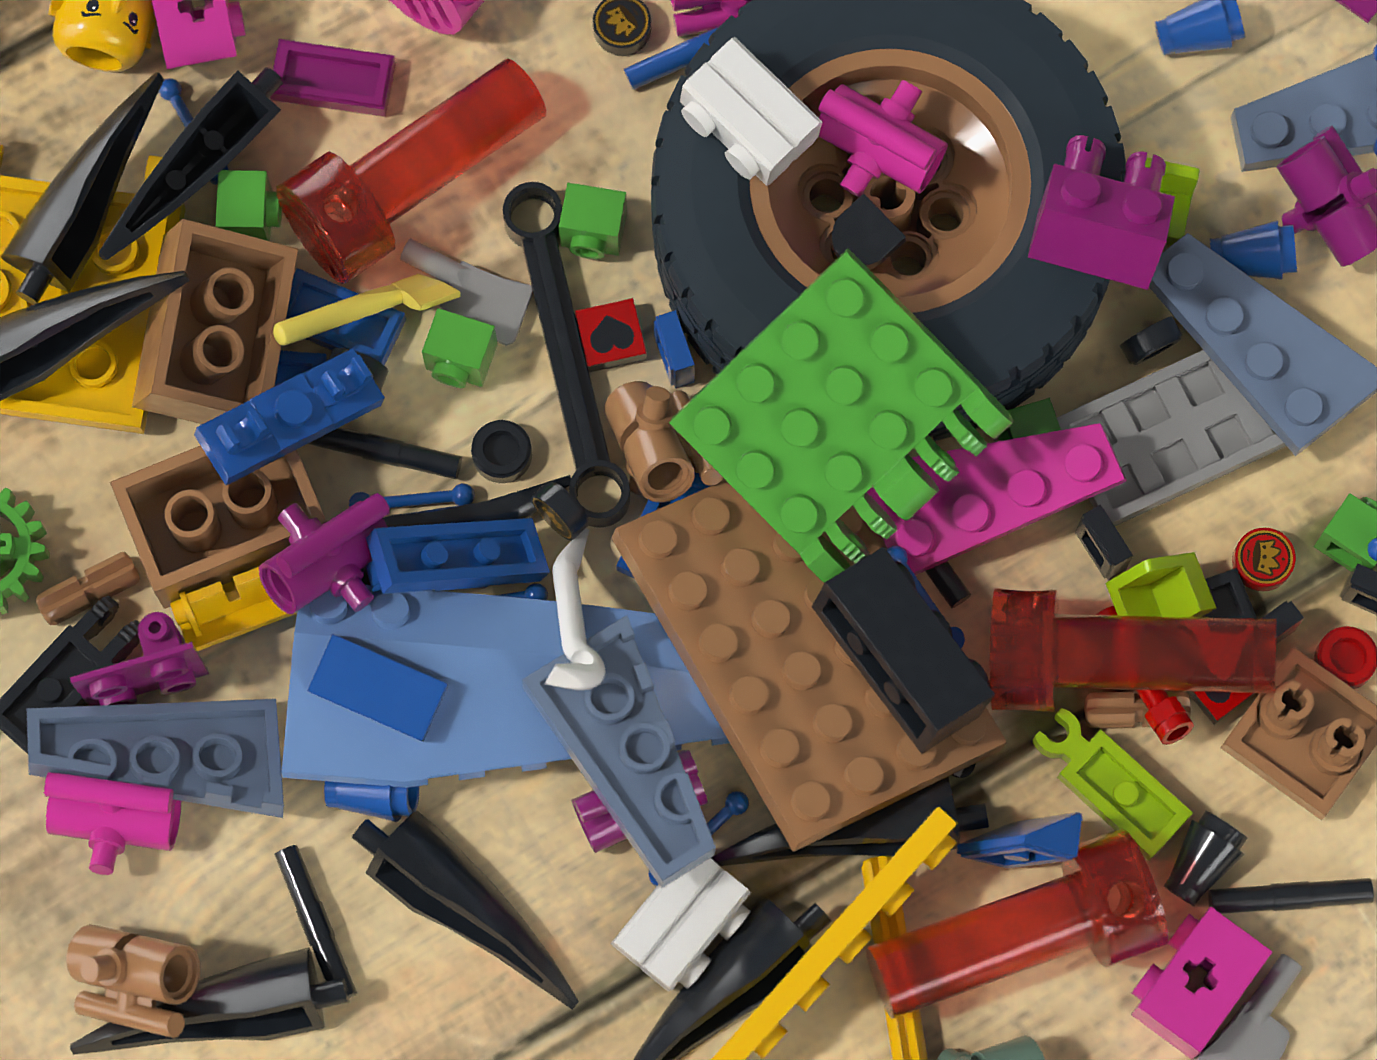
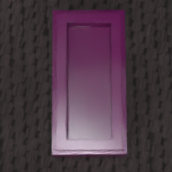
[270,39,396,117]

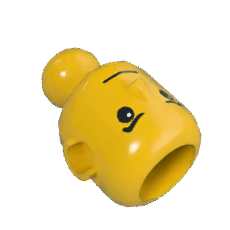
[48,0,157,72]

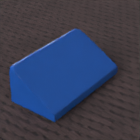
[957,812,1082,869]

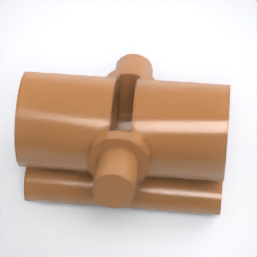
[605,381,723,502]
[66,924,201,1038]

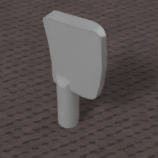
[400,239,533,345]
[1194,954,1302,1060]

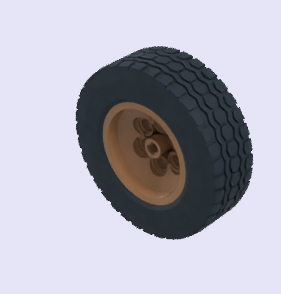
[651,0,1126,441]

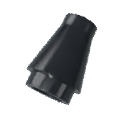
[1163,811,1248,907]

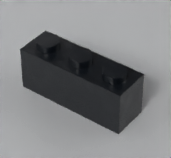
[811,547,995,754]

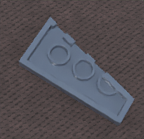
[1231,53,1377,172]
[1149,233,1377,456]
[522,615,716,888]
[27,699,284,818]

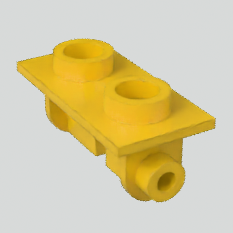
[170,560,297,651]

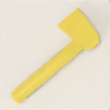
[273,274,461,346]

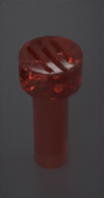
[276,58,546,284]
[990,588,1276,712]
[866,828,1168,1019]

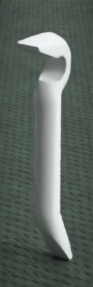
[545,528,606,690]

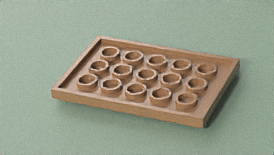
[611,480,1007,852]

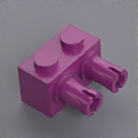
[1028,135,1175,290]

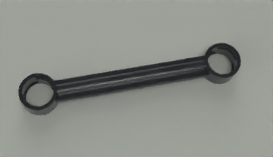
[503,182,630,528]

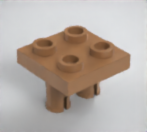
[1220,647,1377,821]

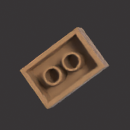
[132,219,298,424]
[110,446,327,609]

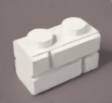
[680,37,822,186]
[610,858,751,991]

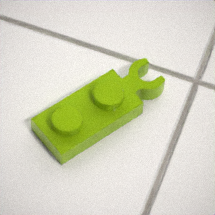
[1033,708,1193,861]

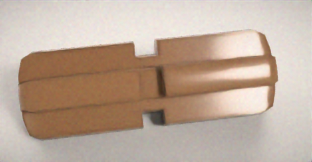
[36,552,140,625]
[1084,691,1191,728]

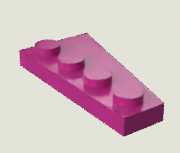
[867,423,1127,575]

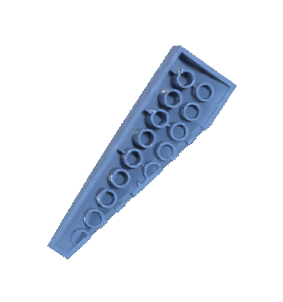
[282,585,730,788]

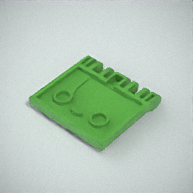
[669,248,1014,583]

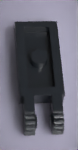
[0,595,140,754]

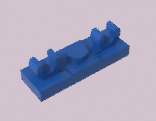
[194,348,385,486]
[366,518,550,594]

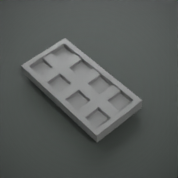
[1057,350,1286,526]

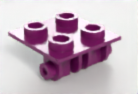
[70,612,209,706]

